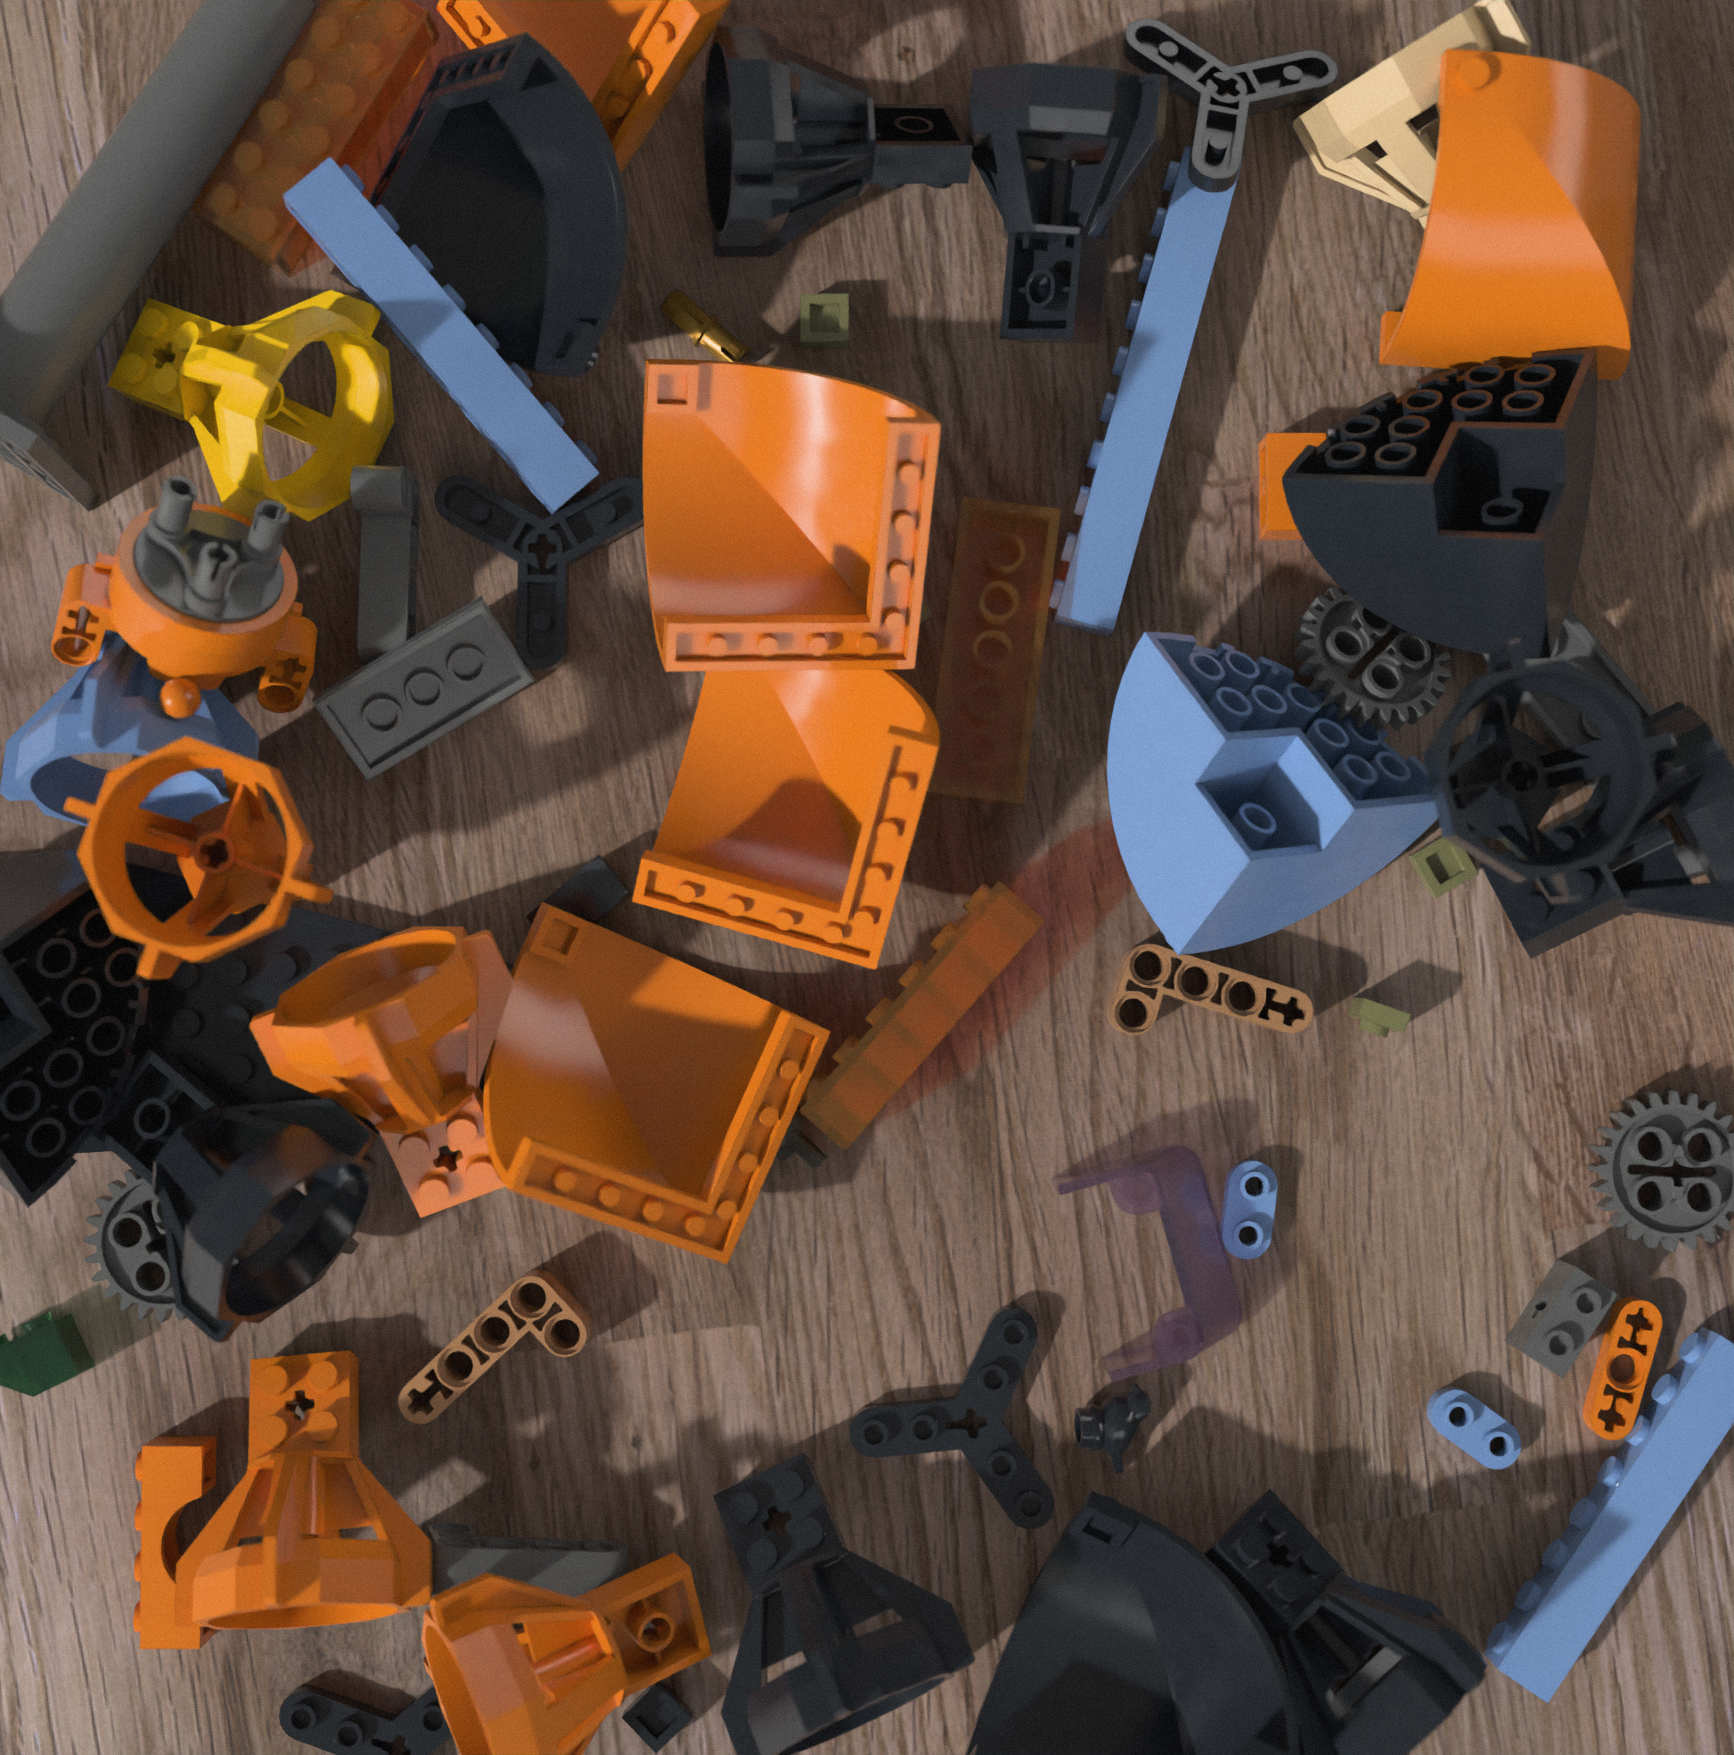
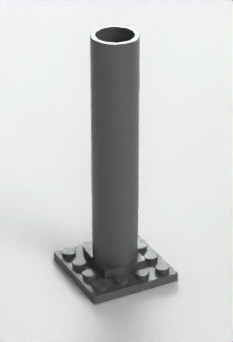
[0,0,320,512]

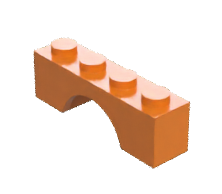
[133,1436,217,1649]

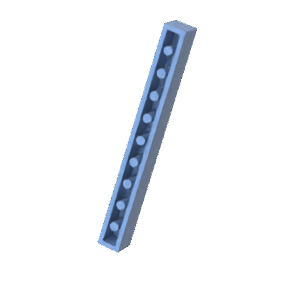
[1047,146,1242,637]

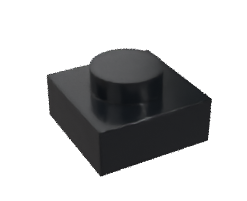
[622,1679,694,1754]

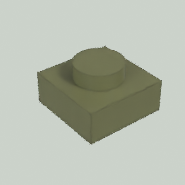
[800,293,849,347]
[1407,836,1479,898]
[1347,997,1411,1038]

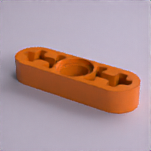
[1583,1296,1662,1440]

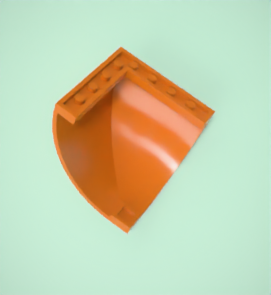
[436,0,733,173]
[1379,49,1641,380]
[643,358,941,672]
[632,670,940,970]
[483,902,831,1264]

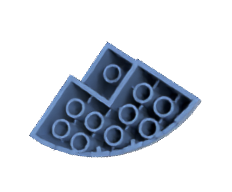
[1107,632,1438,955]

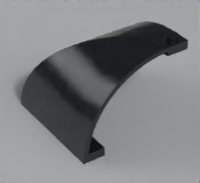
[330,32,627,378]
[965,1490,1299,1755]

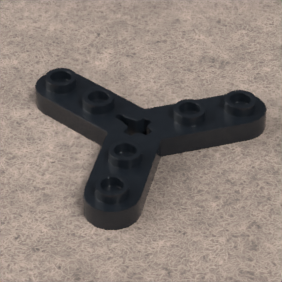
[1122,18,1338,193]
[434,475,644,672]
[850,1305,1054,1529]
[279,1683,452,1755]

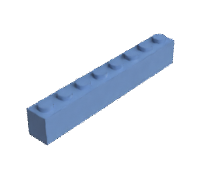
[283,157,599,515]
[1484,1327,1734,1703]

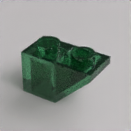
[0,1312,95,1397]

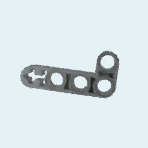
[350,465,420,665]
[428,1522,628,1597]

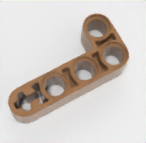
[1107,944,1314,1035]
[398,1269,593,1424]

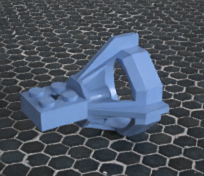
[0,564,259,827]

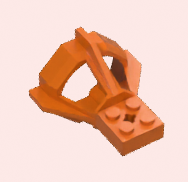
[64,736,334,979]
[250,926,513,1218]
[174,1350,433,1630]
[421,1552,712,1755]

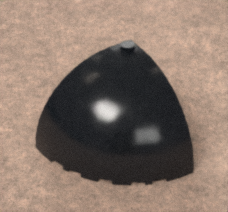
[1282,349,1597,659]
[0,850,149,1208]

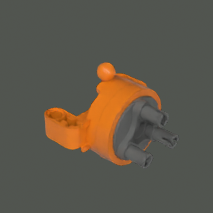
[51,475,318,718]

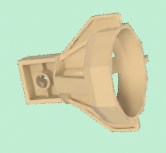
[1293,0,1532,230]

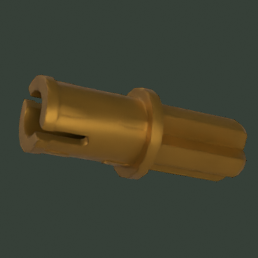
[661,289,751,362]

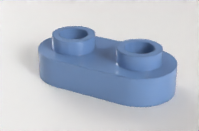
[1219,1159,1278,1259]
[1427,1386,1521,1469]

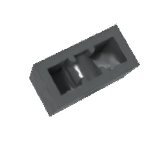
[1504,1259,1618,1379]

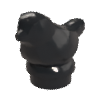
[1074,1383,1152,1474]

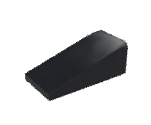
[526,855,633,924]

